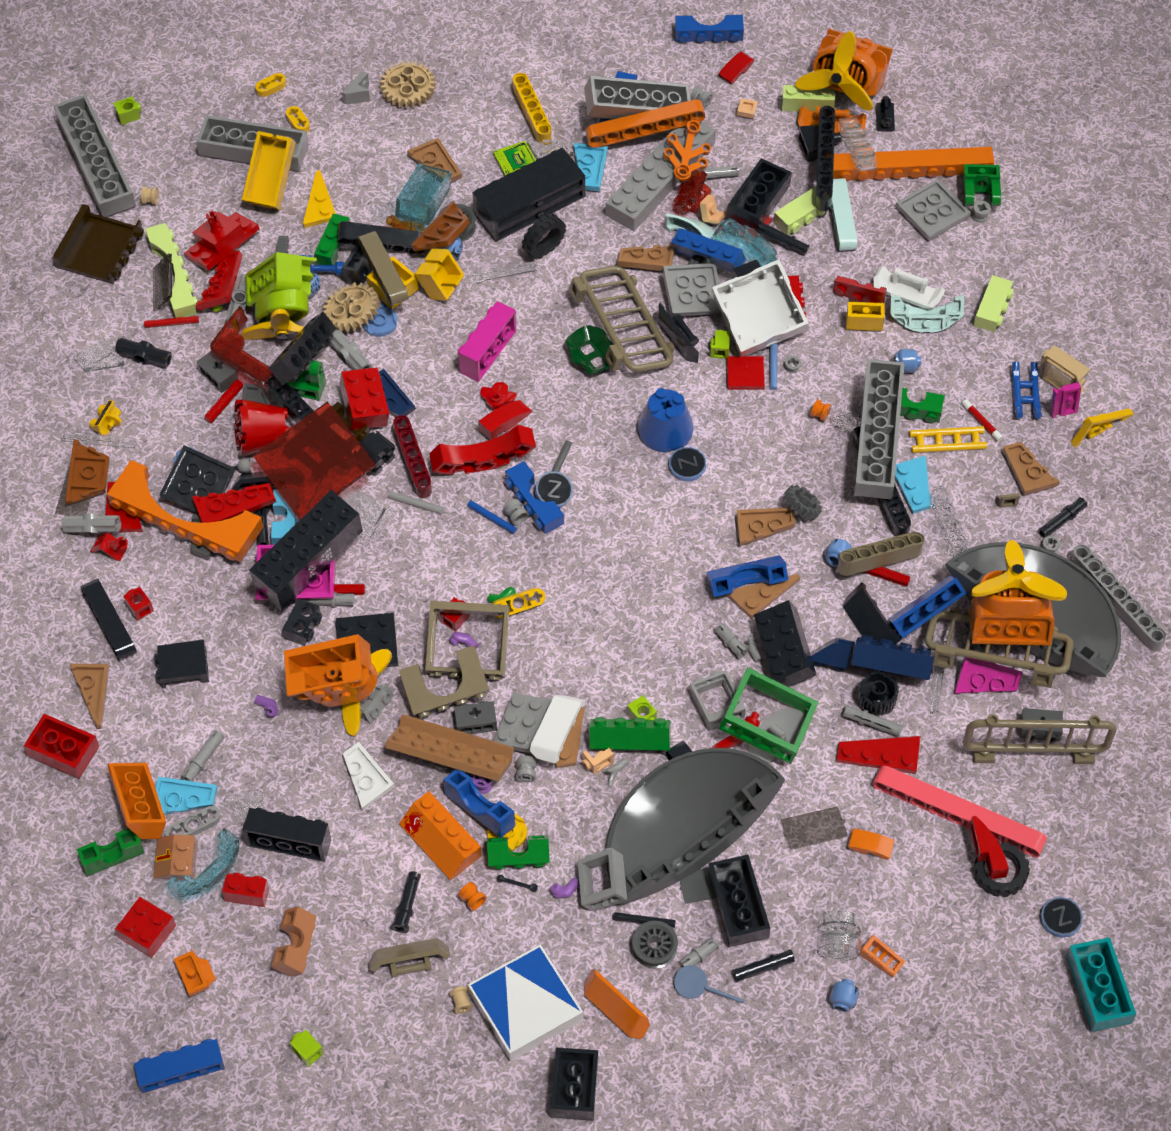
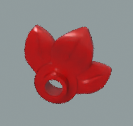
[481,382,517,410]

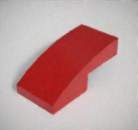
[718,51,754,84]

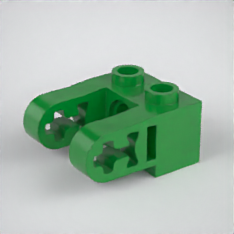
[962,164,1001,207]
[287,360,326,401]

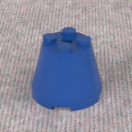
[638,388,694,453]

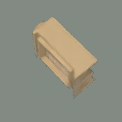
[1038,345,1090,393]

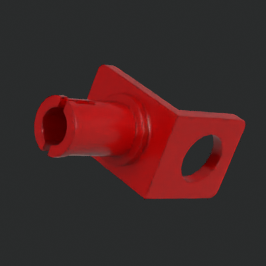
[90,532,128,561]

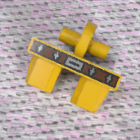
[89,400,122,438]

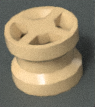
[141,186,159,205]

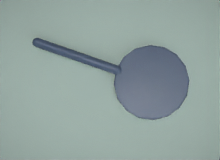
[674,965,744,1003]

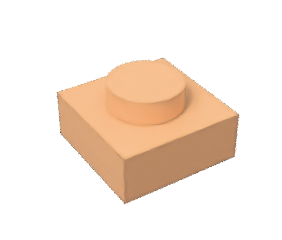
[737,98,758,119]

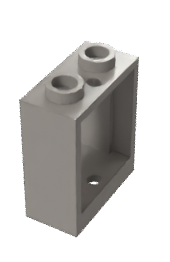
[689,670,746,731]
[577,848,627,911]

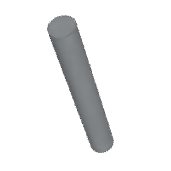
[389,491,444,514]

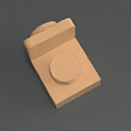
[700,194,726,224]
[582,748,614,775]

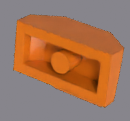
[174,950,216,997]

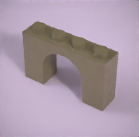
[399,645,490,719]

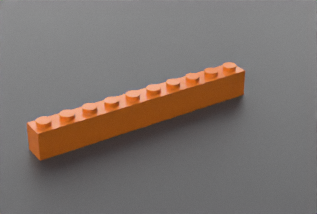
[833,147,995,181]

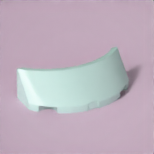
[664,214,722,267]
[890,294,964,333]

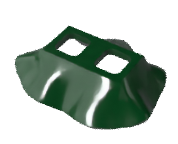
[565,325,613,375]

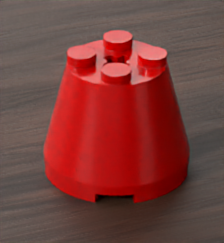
[234,399,289,456]

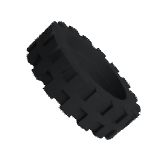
[522,213,566,259]
[973,842,1030,897]

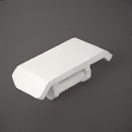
[873,266,945,309]
[530,695,585,763]

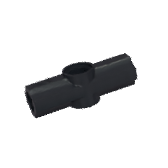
[115,338,172,368]

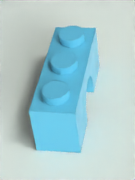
[271,489,301,545]

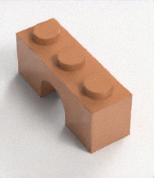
[271,906,317,976]

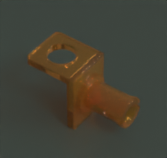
[386,214,425,233]

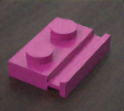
[1050,382,1082,418]

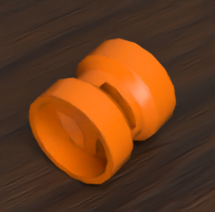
[458,882,487,911]

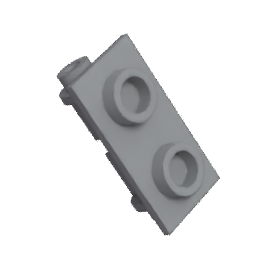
[361,683,394,724]

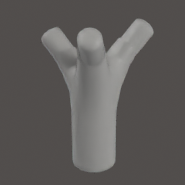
[742,634,762,662]
[602,758,628,787]

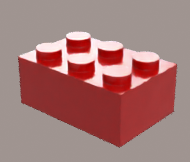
[339,367,389,430]
[23,714,100,779]

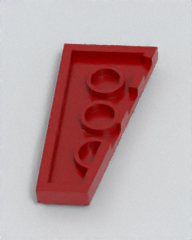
[195,250,243,311]
[192,483,277,523]
[837,736,921,774]

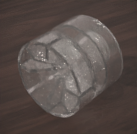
[817,911,862,961]

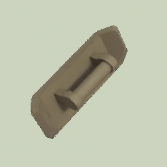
[369,938,450,977]

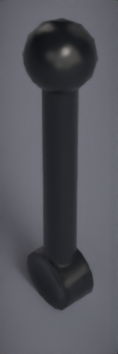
[496,875,538,892]

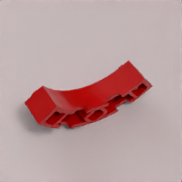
[429,425,536,475]

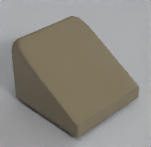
[997,493,1020,508]

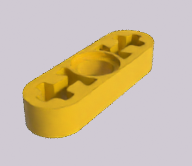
[492,587,546,618]

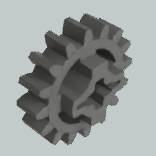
[784,485,822,520]

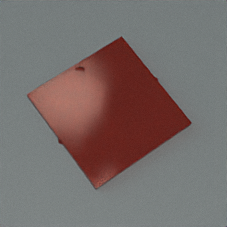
[253,401,376,520]

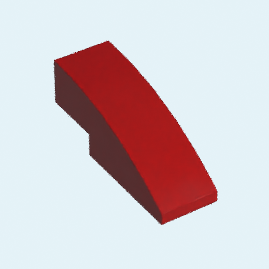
[478,400,532,440]
[970,816,1009,879]

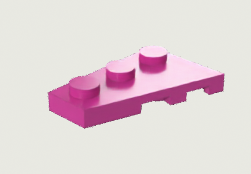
[954,657,1023,693]

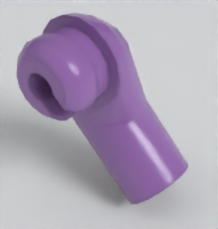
[450,632,479,649]
[255,695,279,717]
[550,877,580,898]

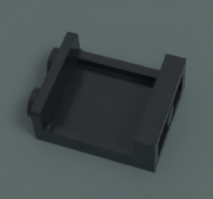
[154,639,209,688]

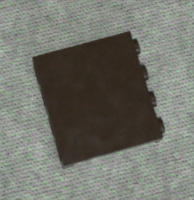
[52,204,144,284]

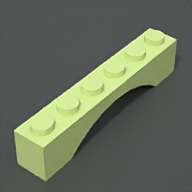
[145,223,197,318]

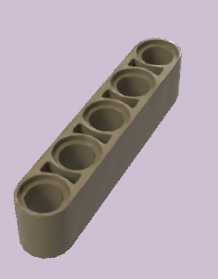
[358,231,409,306]
[837,532,925,576]

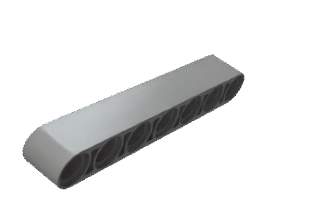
[1071,544,1166,651]

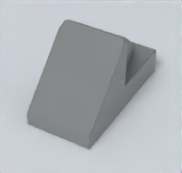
[342,71,370,105]

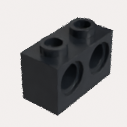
[342,243,372,285]
[282,598,322,646]

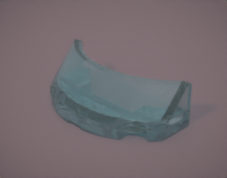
[711,218,782,267]
[166,828,239,898]

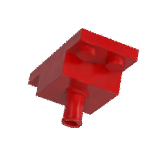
[184,211,260,271]

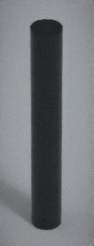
[613,912,676,928]

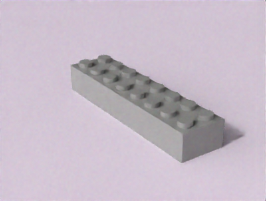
[53,94,136,217]
[606,122,716,232]
[854,359,904,499]

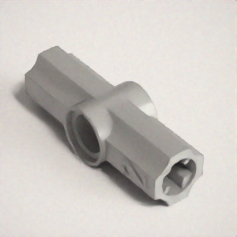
[225,274,247,328]
[328,329,372,370]
[61,513,121,535]

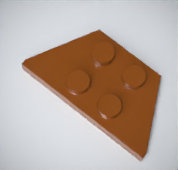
[411,201,470,251]
[65,439,110,505]

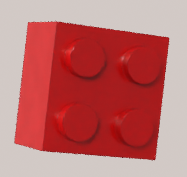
[115,896,176,958]

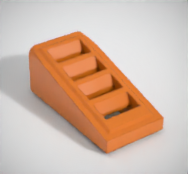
[858,934,906,978]

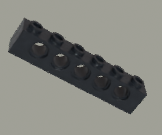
[268,311,336,385]

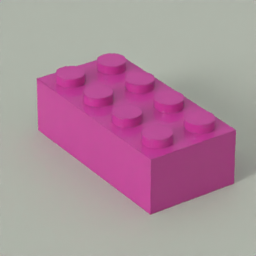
[458,301,517,382]

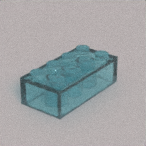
[395,163,452,226]

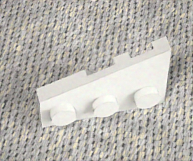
[343,742,395,810]

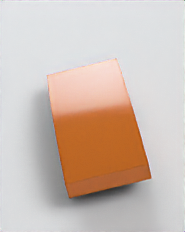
[847,828,894,860]

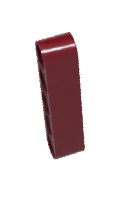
[393,415,432,498]

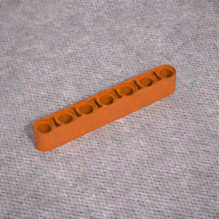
[586,99,705,148]

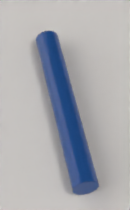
[467,500,517,534]

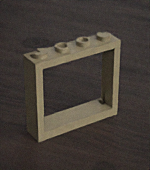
[425,601,510,681]

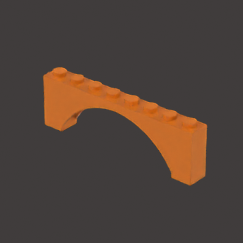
[107,460,264,562]

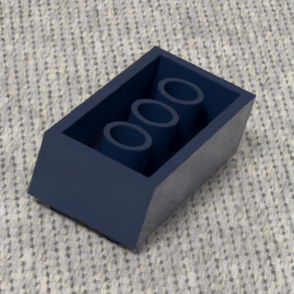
[851,635,935,680]

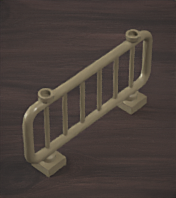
[569,266,674,372]
[925,607,1074,688]
[963,714,1117,764]

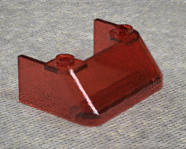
[210,306,274,385]

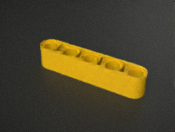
[513,73,552,145]

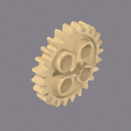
[380,61,436,108]
[322,282,380,332]

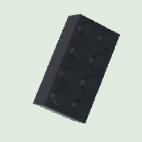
[726,158,792,232]
[754,600,817,687]
[242,807,332,862]
[708,854,771,947]

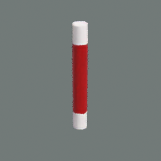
[962,399,1003,442]

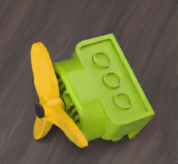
[241,252,317,340]

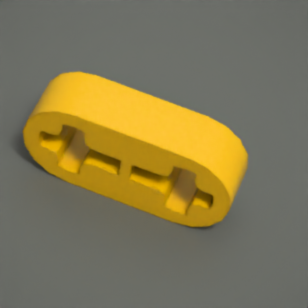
[255,73,286,97]
[286,106,310,132]

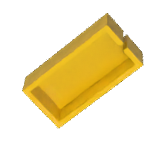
[242,131,296,211]

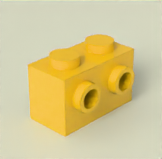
[846,302,885,331]

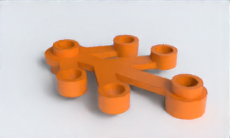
[663,120,711,181]

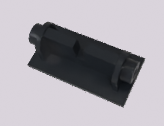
[876,96,895,131]

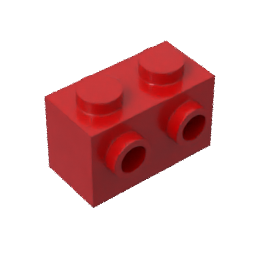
[222,873,269,907]

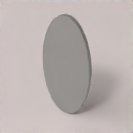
[748,708,805,763]

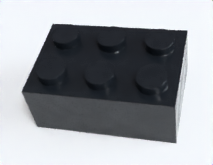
[551,1047,598,1121]

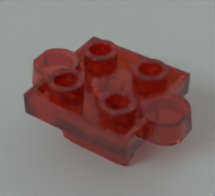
[672,170,711,215]

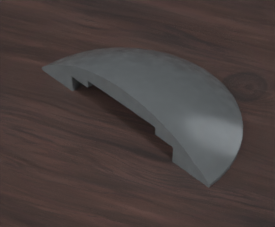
[945,542,1121,677]
[606,748,785,904]

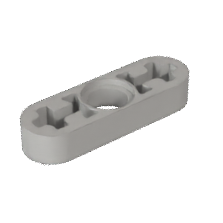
[165,806,221,836]

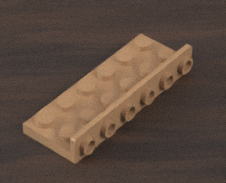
[385,714,514,782]

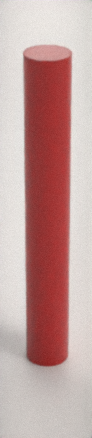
[144,315,199,328]

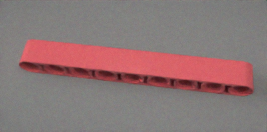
[872,766,1047,858]

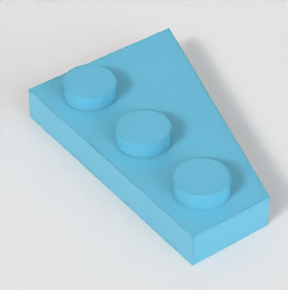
[574,143,608,192]
[895,455,931,514]
[155,777,218,815]

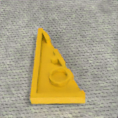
[303,170,336,228]
[1070,408,1134,448]

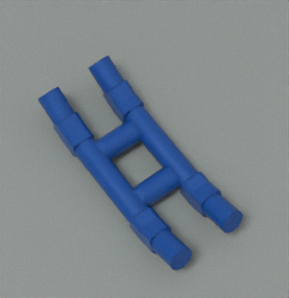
[1012,362,1042,419]

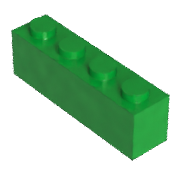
[589,717,671,750]

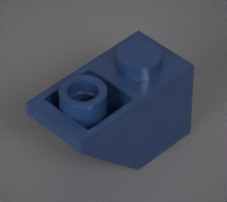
[811,637,855,670]

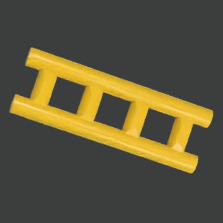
[909,426,987,453]

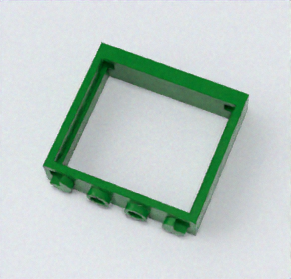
[718,667,819,764]

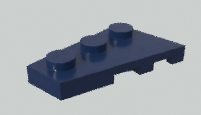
[379,369,416,417]

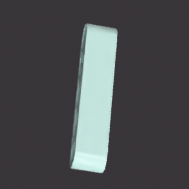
[831,178,857,251]

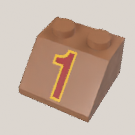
[153,835,198,880]

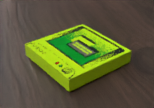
[493,141,536,176]

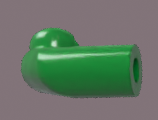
[488,587,516,604]

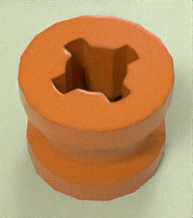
[810,399,832,421]

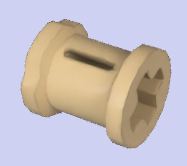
[449,986,473,1014]

